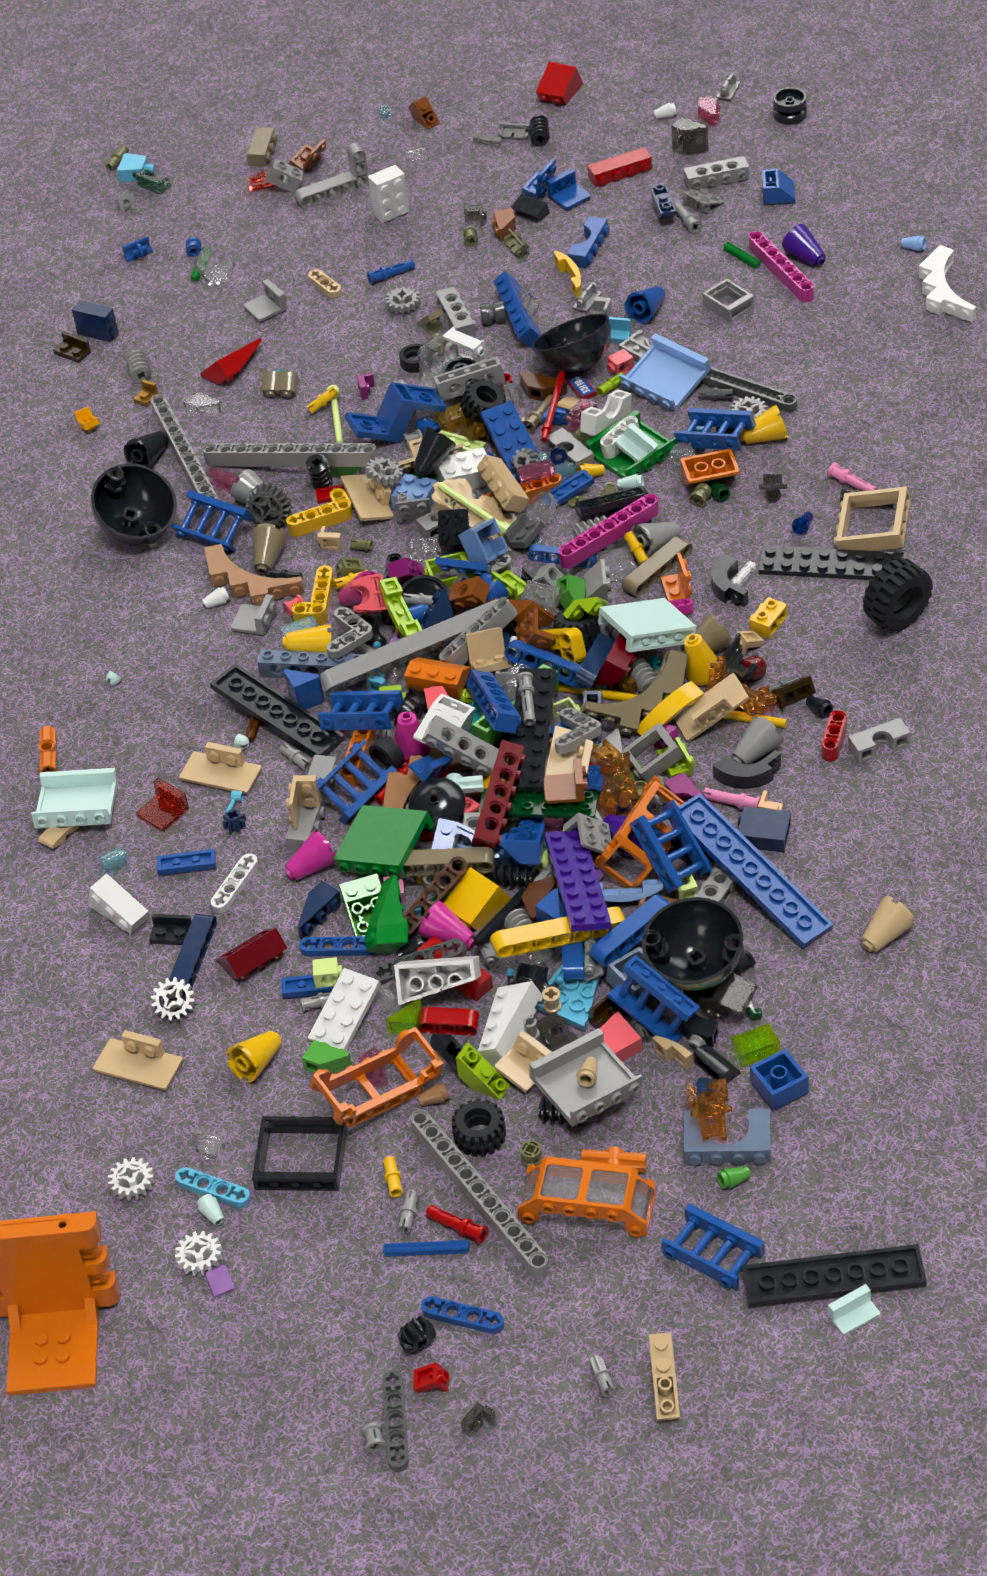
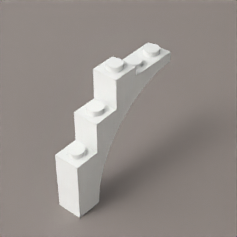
[919,245,976,322]

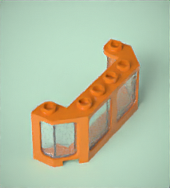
[517,1156,656,1237]

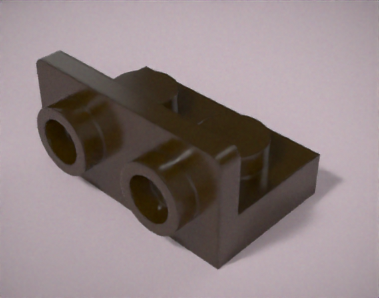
[53,332,91,363]

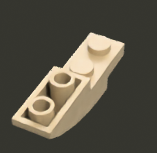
[649,1332,680,1421]

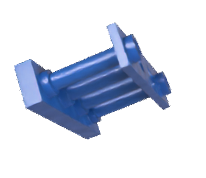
[674,408,756,451]
[171,490,253,553]
[317,690,404,731]
[317,740,397,825]
[629,800,712,893]
[607,955,700,1043]
[661,1203,765,1291]

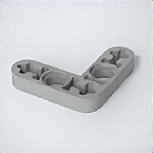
[327,607,373,659]
[554,708,602,753]

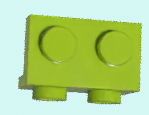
[491,570,532,600]
[656,737,695,778]

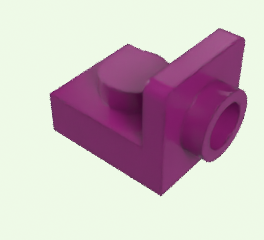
[357,373,375,400]

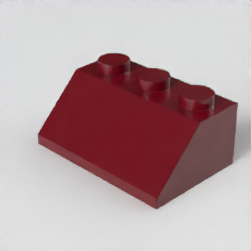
[593,633,640,686]
[215,928,287,980]

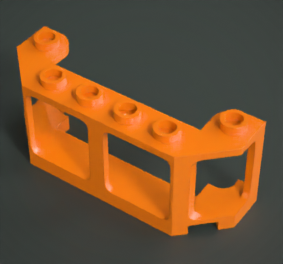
[594,775,684,888]
[309,1027,444,1128]

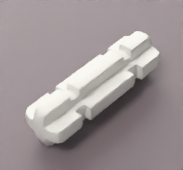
[731,561,756,586]

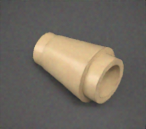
[576,1057,598,1087]

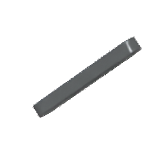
[373,938,467,984]
[382,1370,409,1472]

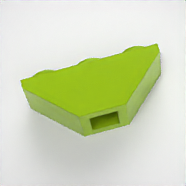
[456,1042,510,1100]

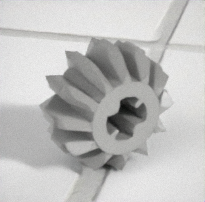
[510,448,540,478]

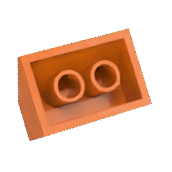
[680,449,740,485]
[404,657,471,698]

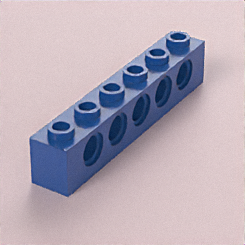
[466,669,521,734]

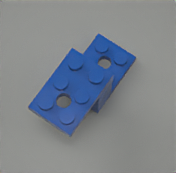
[344,382,447,443]

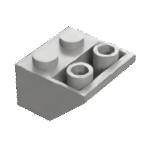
[584,559,612,606]

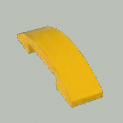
[553,251,582,298]
[636,681,704,736]

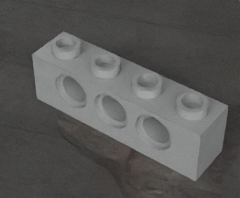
[683,156,750,190]
[436,286,477,337]
[433,356,505,401]
[422,715,499,776]
[693,864,739,905]

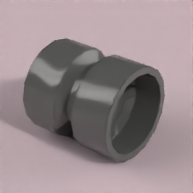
[480,301,506,325]

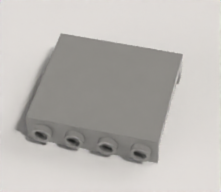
[529,1028,643,1126]

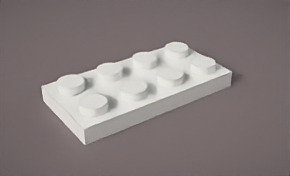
[308,968,381,1051]

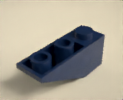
[297,881,341,940]

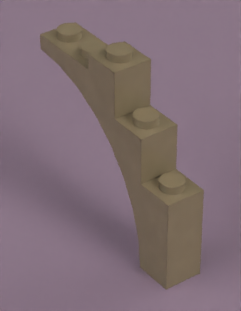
[580,649,688,735]

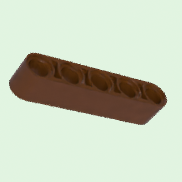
[403,856,468,937]

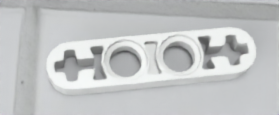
[211,854,258,913]

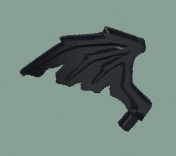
[717,633,759,683]

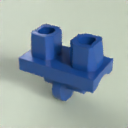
[122,236,153,262]
[584,765,604,797]

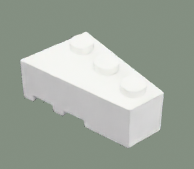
[88,874,149,934]

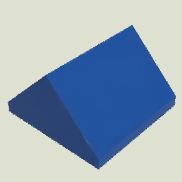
[284,669,325,710]
[535,889,561,923]

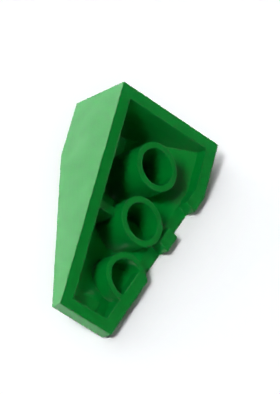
[365,875,408,955]

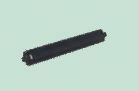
[473,888,526,947]

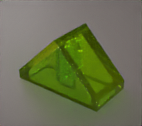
[385,999,422,1034]

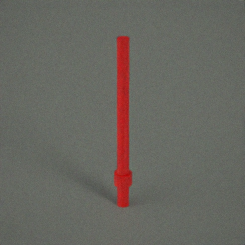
[541,371,565,443]

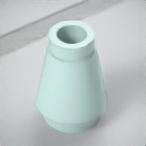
[617,474,644,490]
[197,1194,225,1227]

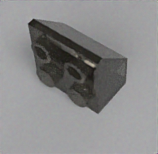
[671,117,709,156]
[698,973,758,1020]

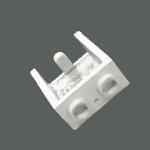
[442,326,486,362]

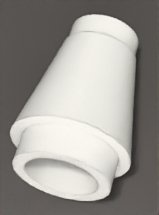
[654,102,677,119]
[202,587,230,609]

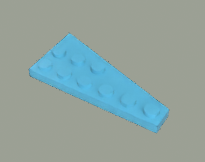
[535,937,602,1031]

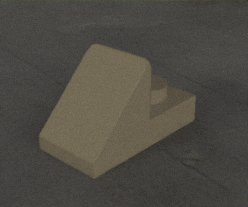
[417,308,444,335]

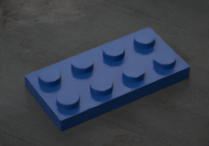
[480,400,541,469]

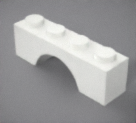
[580,389,632,436]

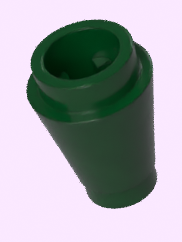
[707,480,730,501]

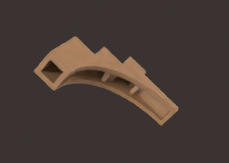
[204,544,304,606]
[382,747,481,809]

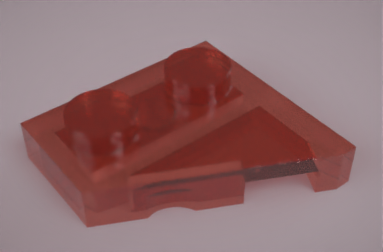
[247,165,276,191]

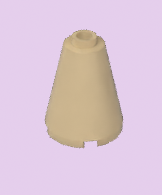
[861,896,916,952]

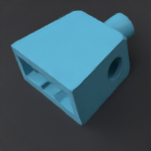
[117,153,156,182]

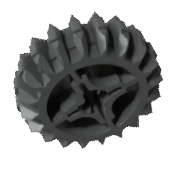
[245,482,293,528]

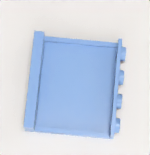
[619,333,711,411]

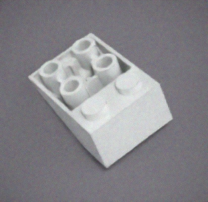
[413,694,475,744]

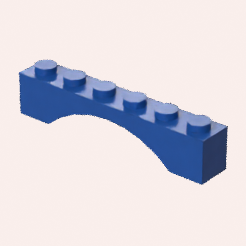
[493,271,541,348]

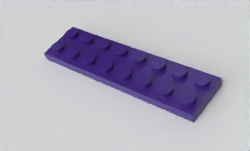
[544,830,611,932]

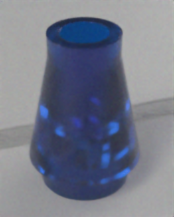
[550,447,567,465]
[792,511,813,535]

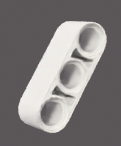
[600,416,639,459]

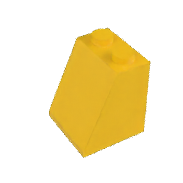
[444,867,511,931]

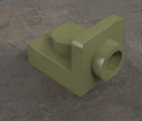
[335,557,365,578]

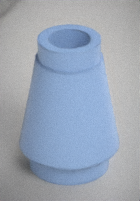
[901,235,927,252]

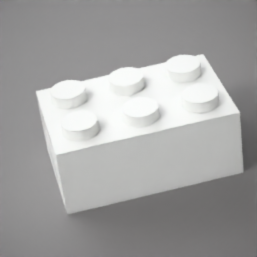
[368,165,409,223]
[434,448,488,489]

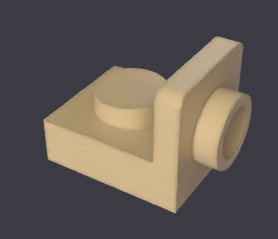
[317,526,343,550]
[735,630,764,656]

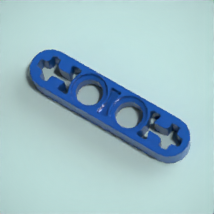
[528,544,597,568]
[299,936,374,957]
[421,1296,504,1334]

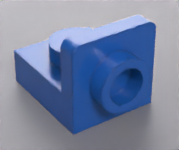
[542,406,569,425]

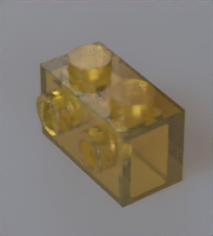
[434,403,474,433]

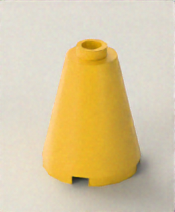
[739,405,788,444]
[282,624,331,653]
[684,634,722,686]
[226,1031,282,1083]

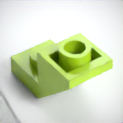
[563,597,608,622]

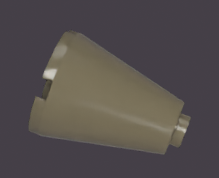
[252,523,287,574]
[680,614,732,653]

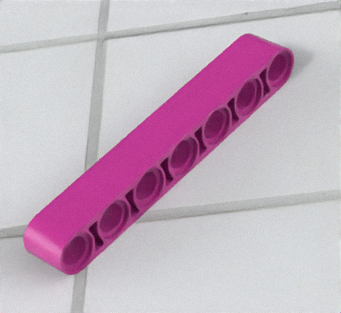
[749,231,814,302]
[559,494,659,569]

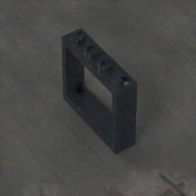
[252,1115,347,1191]

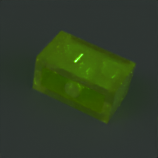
[731,1023,780,1067]

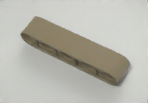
[622,536,693,597]
[403,847,494,877]

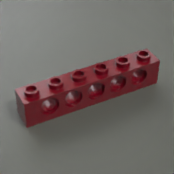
[471,740,526,851]

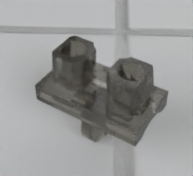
[758,474,787,502]

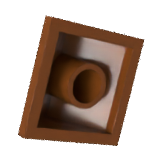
[508,599,554,629]

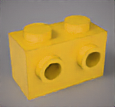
[748,597,788,639]

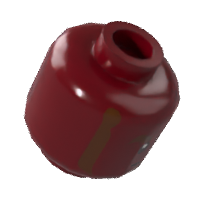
[741,655,767,682]

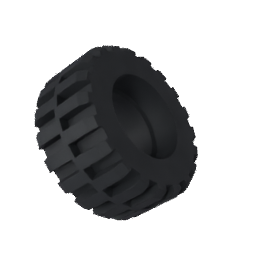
[863,558,933,632]

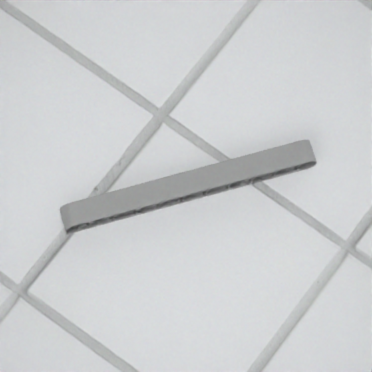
[151,394,219,515]
[202,443,379,467]
[319,599,498,693]
[411,1110,549,1279]

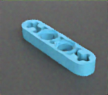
[175,1167,251,1208]

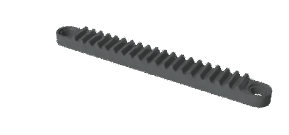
[701,367,797,411]

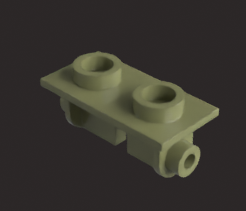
[504,229,530,257]

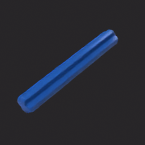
[383,1240,469,1256]

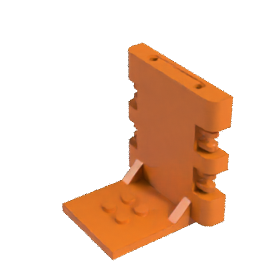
[0,1211,120,1396]

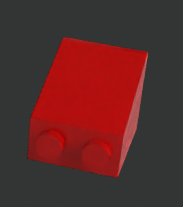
[536,61,583,105]

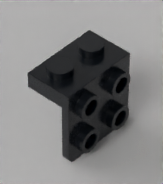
[438,509,469,550]

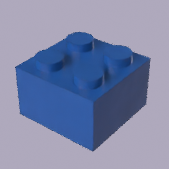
[750,1049,809,1111]

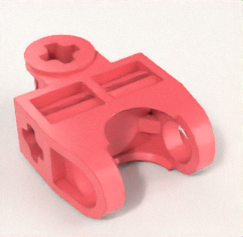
[348,574,402,614]

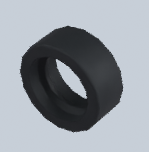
[399,343,431,373]
[369,737,405,770]

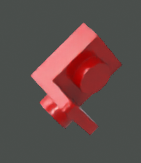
[413,1362,450,1394]

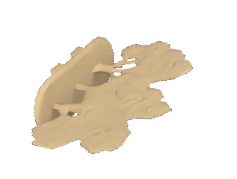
[432,478,518,551]

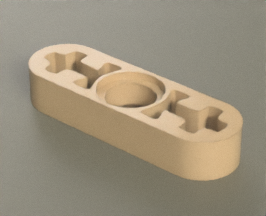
[308,269,342,298]

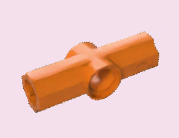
[38,725,58,772]
[581,1146,647,1173]

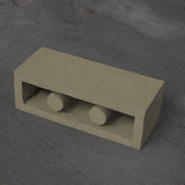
[247,128,277,167]

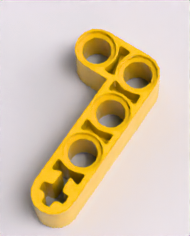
[286,488,353,537]
[292,565,334,626]
[542,628,586,663]

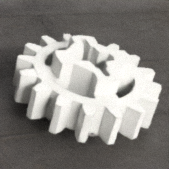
[151,977,196,1022]
[108,1157,155,1201]
[175,1231,223,1276]

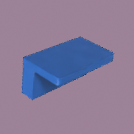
[408,755,453,782]

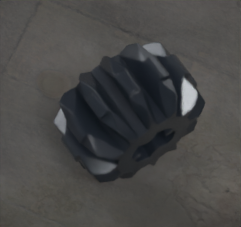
[397,1316,437,1354]

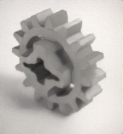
[385,286,421,314]
[730,396,767,418]
[365,457,403,486]

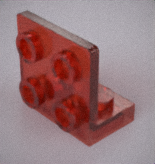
[136,777,189,831]

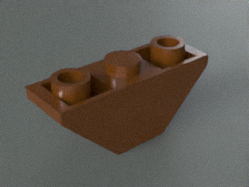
[519,370,567,401]
[521,875,560,923]

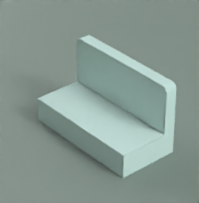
[615,422,658,462]
[828,1284,880,1335]

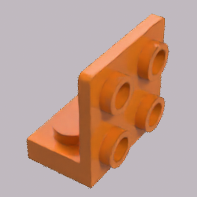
[660,552,692,601]

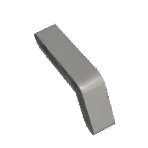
[294,143,369,208]

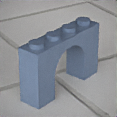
[684,1109,771,1165]

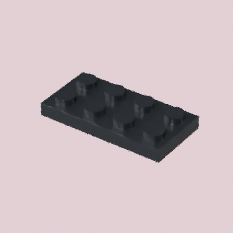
[575,486,649,518]

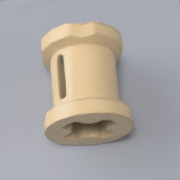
[542,987,562,1014]

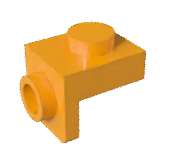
[74,406,100,431]

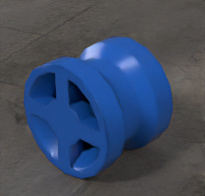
[186,237,202,257]

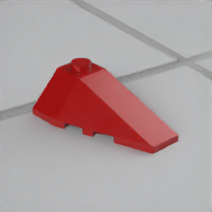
[200,338,262,384]

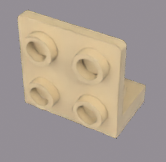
[466,627,512,672]
[286,775,321,829]
[494,1030,551,1092]

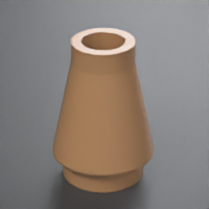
[417,1083,450,1107]

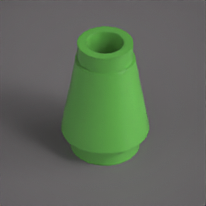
[717,1166,751,1190]

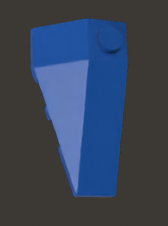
[500,817,548,866]

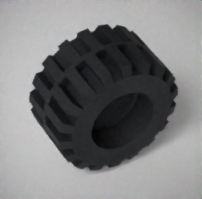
[460,379,506,423]
[553,610,600,647]
[451,1099,506,1157]

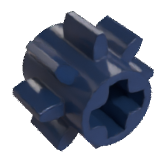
[222,809,246,833]

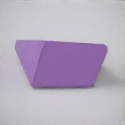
[205,1265,235,1298]

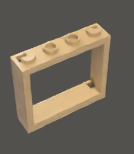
[834,486,911,551]

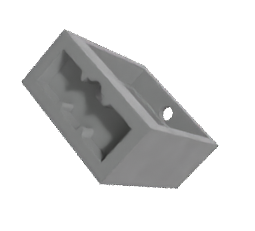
[703,279,754,323]
[623,722,685,782]

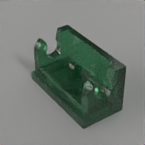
[135,169,171,195]

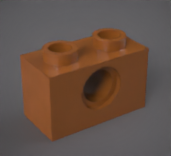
[449,576,490,611]

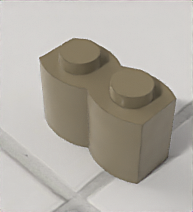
[261,371,298,398]

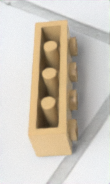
[477,454,529,513]

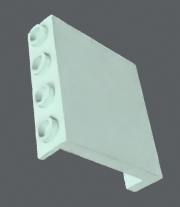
[598,598,696,653]
[31,768,118,829]

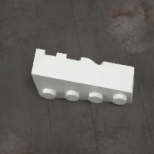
[394,956,481,1006]
[478,981,543,1066]

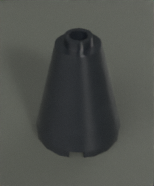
[413,427,456,477]
[124,431,168,468]

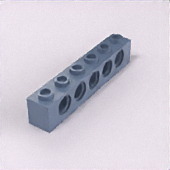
[257,649,367,682]

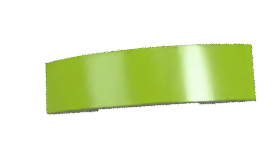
[379,577,422,637]

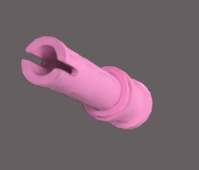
[827,462,878,491]
[704,787,761,810]

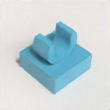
[366,673,387,691]

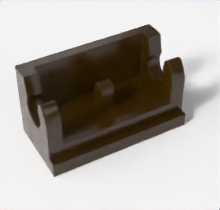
[771,675,816,709]
[588,996,628,1029]

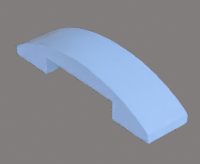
[599,879,663,902]

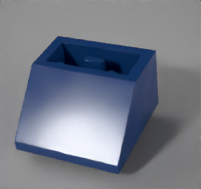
[762,169,795,204]

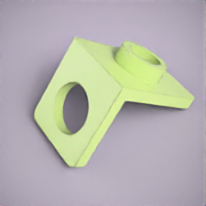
[552,697,581,718]

